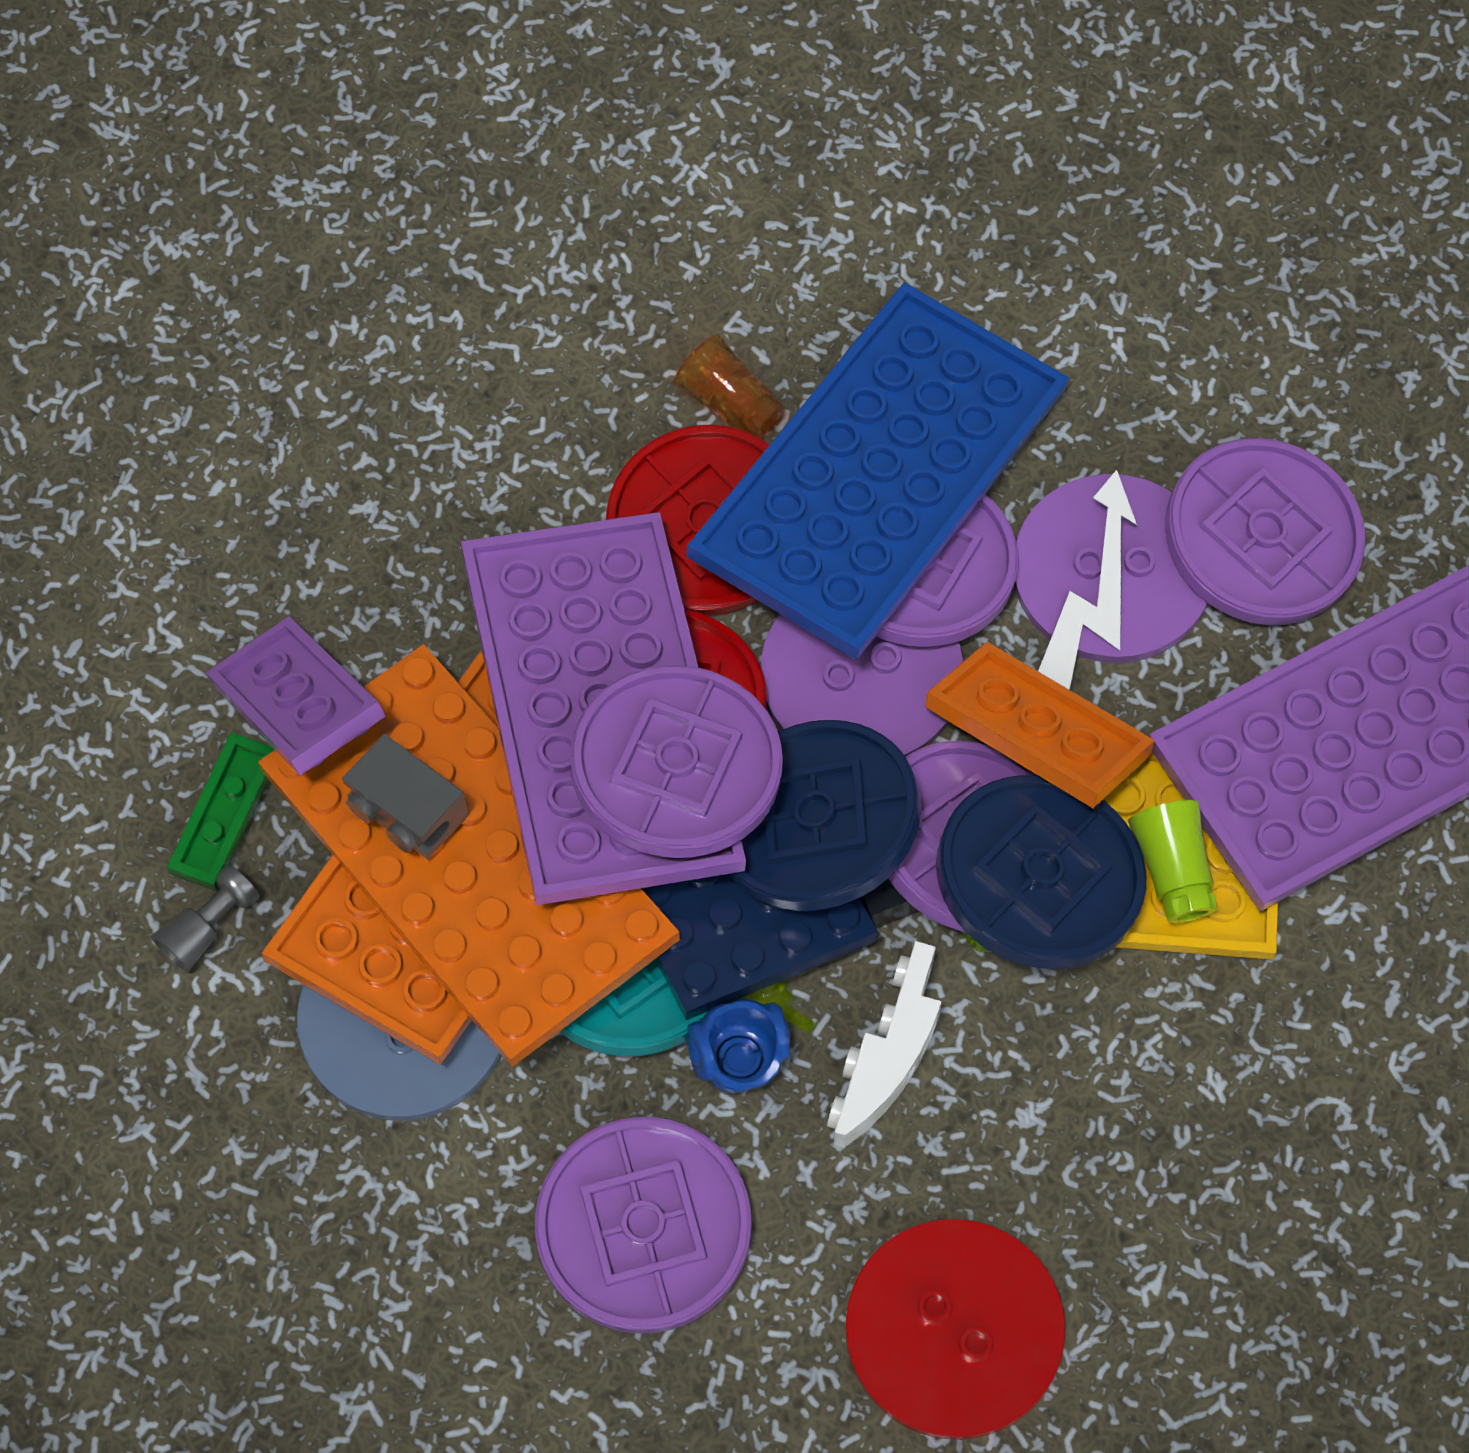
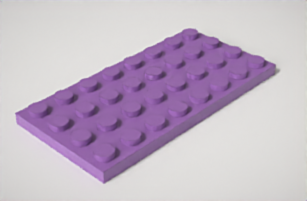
[461,512,746,905]
[1149,565,1469,911]

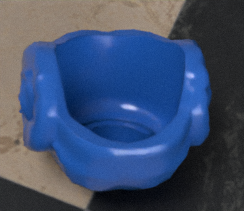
[686,998,791,1093]

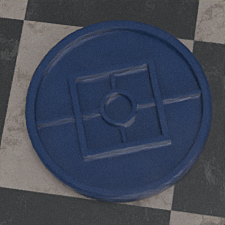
[730,720,921,911]
[936,775,1146,969]

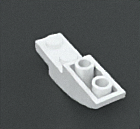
[827,941,942,1148]

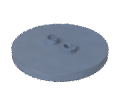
[297,985,501,1121]

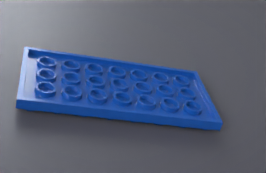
[686,282,1069,661]

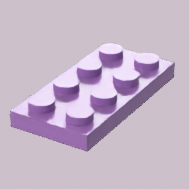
[206,616,386,776]

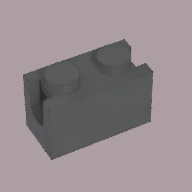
[342,734,469,860]

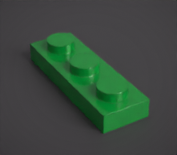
[167,732,274,891]

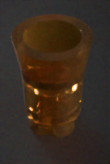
[673,334,784,438]

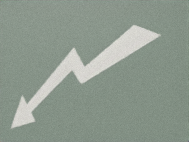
[1038,470,1137,690]

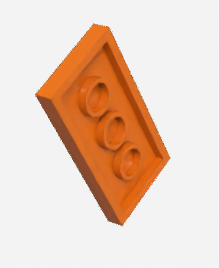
[925,642,1155,808]

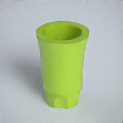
[1128,800,1217,924]

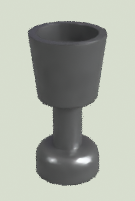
[151,864,260,973]

